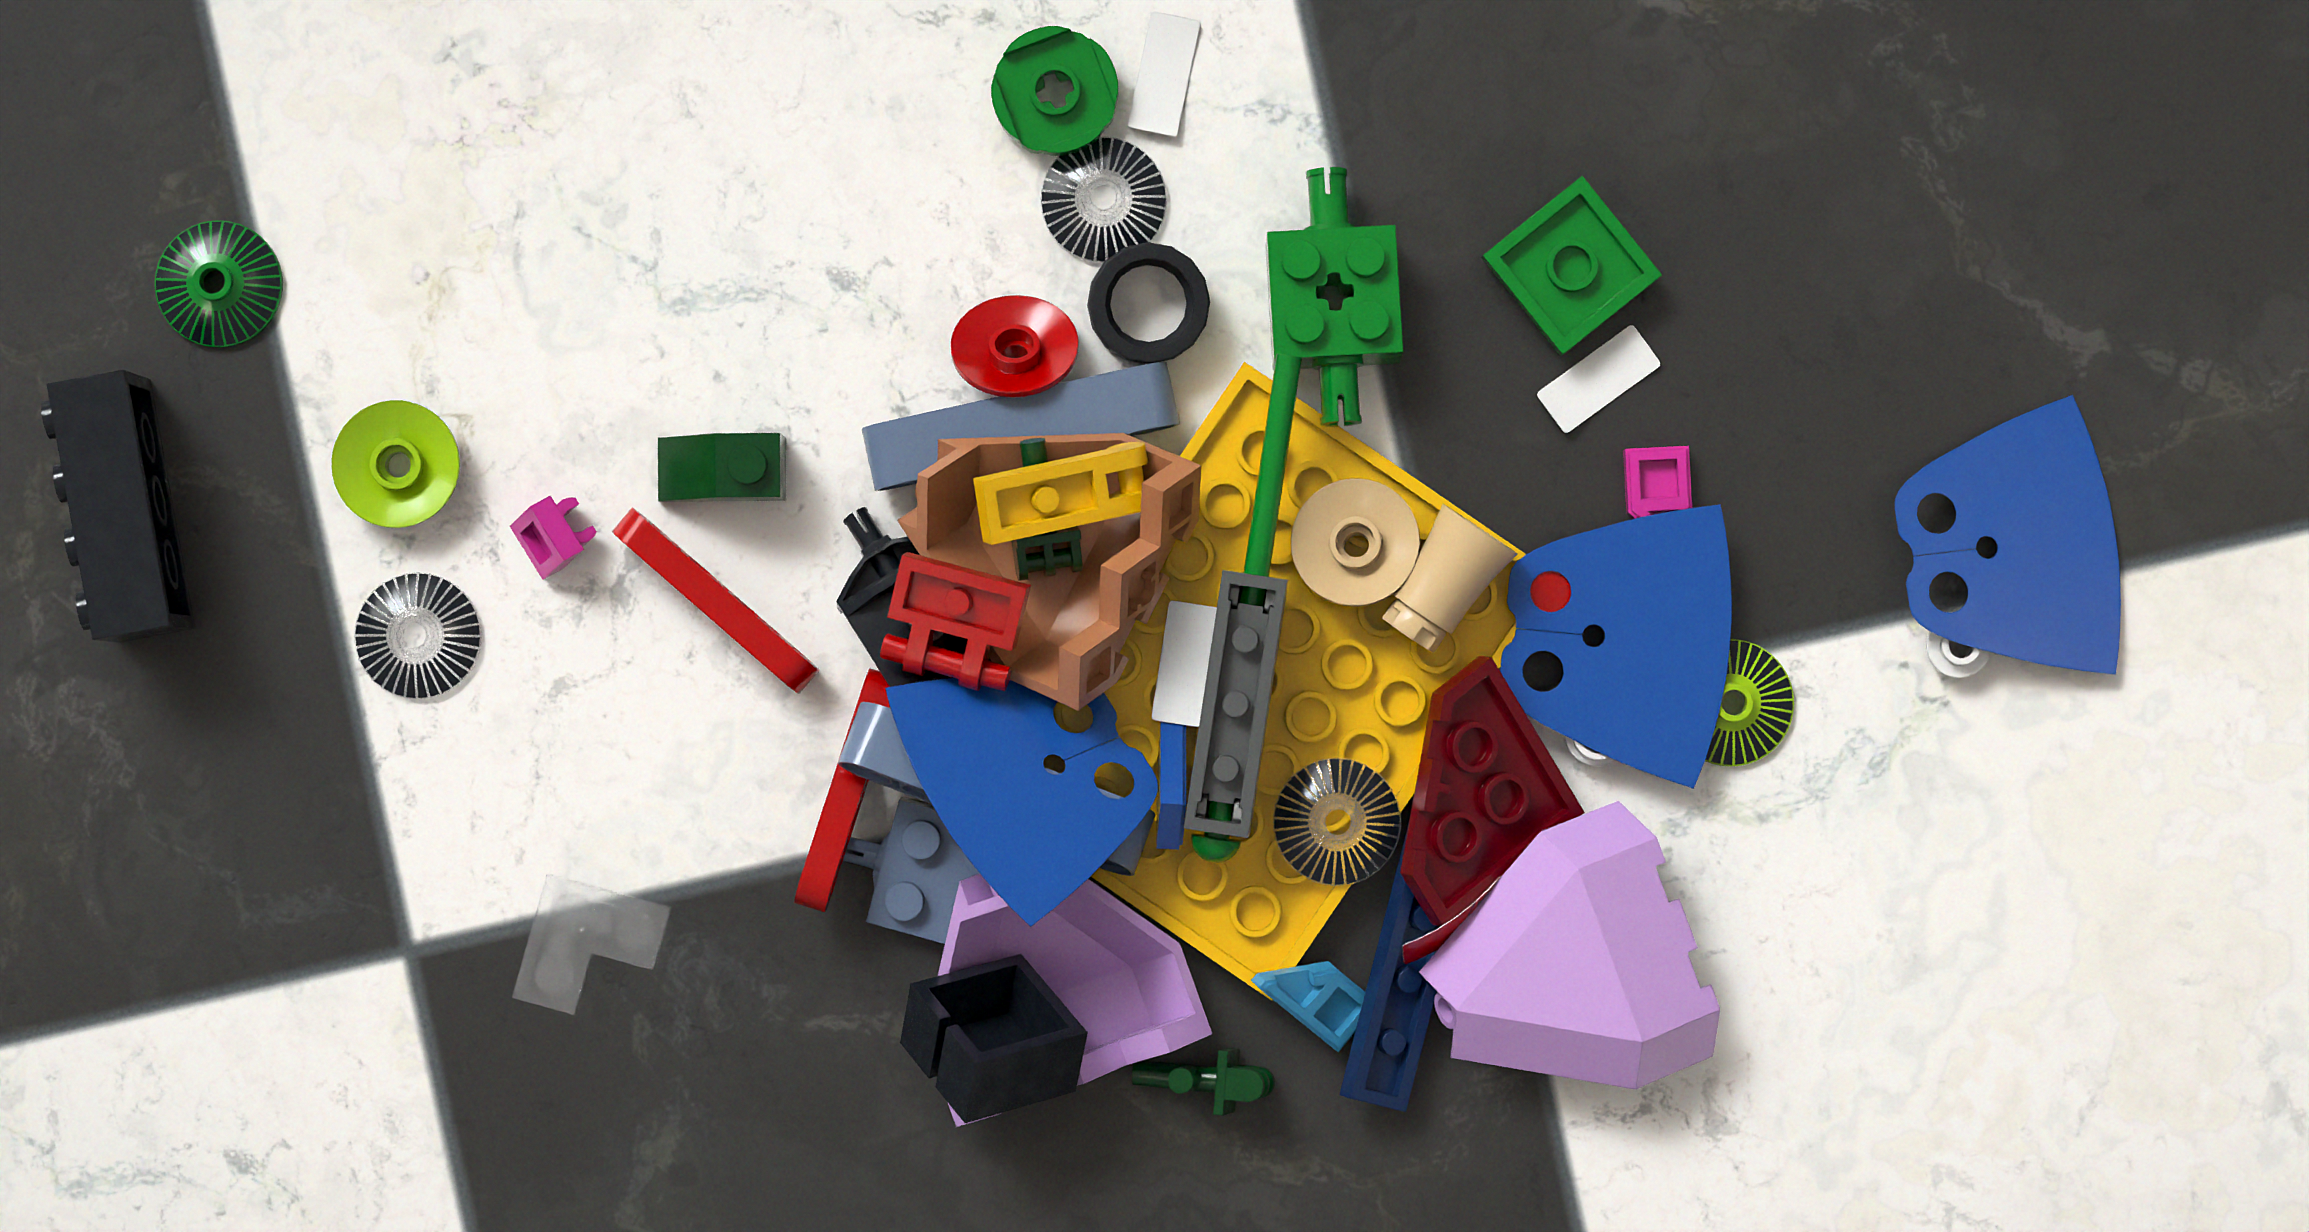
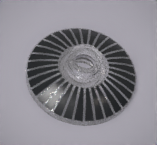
[1040,136,1167,264]
[354,572,482,699]
[1273,758,1401,886]

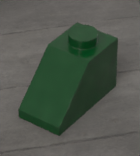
[658,433,786,502]

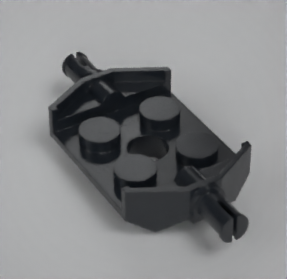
[836,507,992,687]

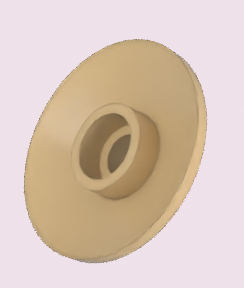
[1291,478,1420,607]

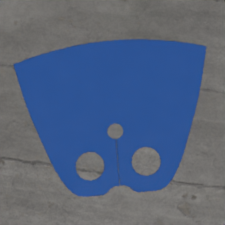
[1895,395,2121,675]
[1500,504,1732,789]
[885,678,1158,927]

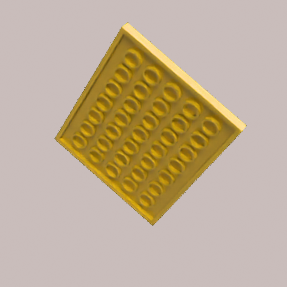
[1043,362,1526,1001]

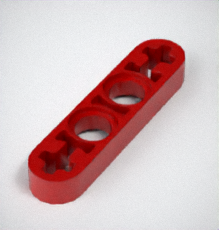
[612,507,820,694]
[794,668,890,912]

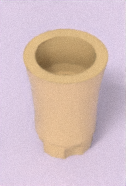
[1382,504,1517,653]

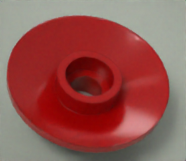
[950,295,1078,397]

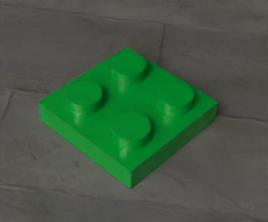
[1481,176,1662,356]

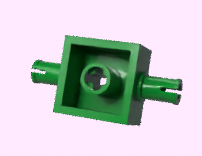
[1265,167,1403,427]

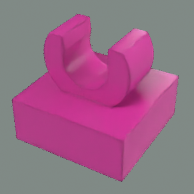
[509,495,597,580]

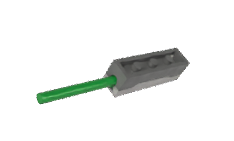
[1184,354,1302,863]

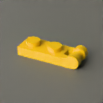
[973,442,1148,545]

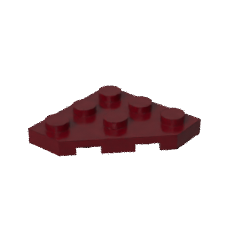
[1400,656,1585,926]

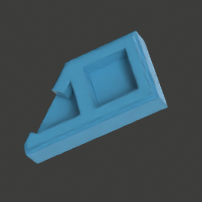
[1251,961,1365,1052]

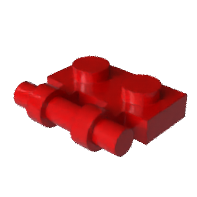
[880,552,1031,691]

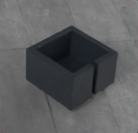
[900,954,1088,1123]

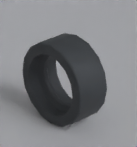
[1087,242,1210,364]

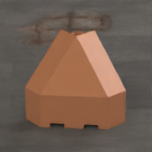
[897,433,1201,711]

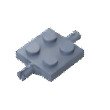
[843,797,979,944]

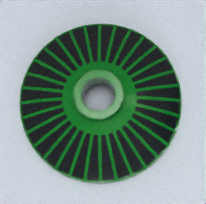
[155,220,283,348]

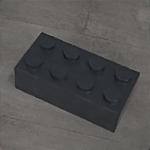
[41,370,196,643]

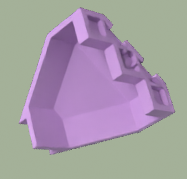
[1419,801,1720,1089]
[938,873,1212,1127]

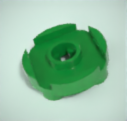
[991,26,1119,156]

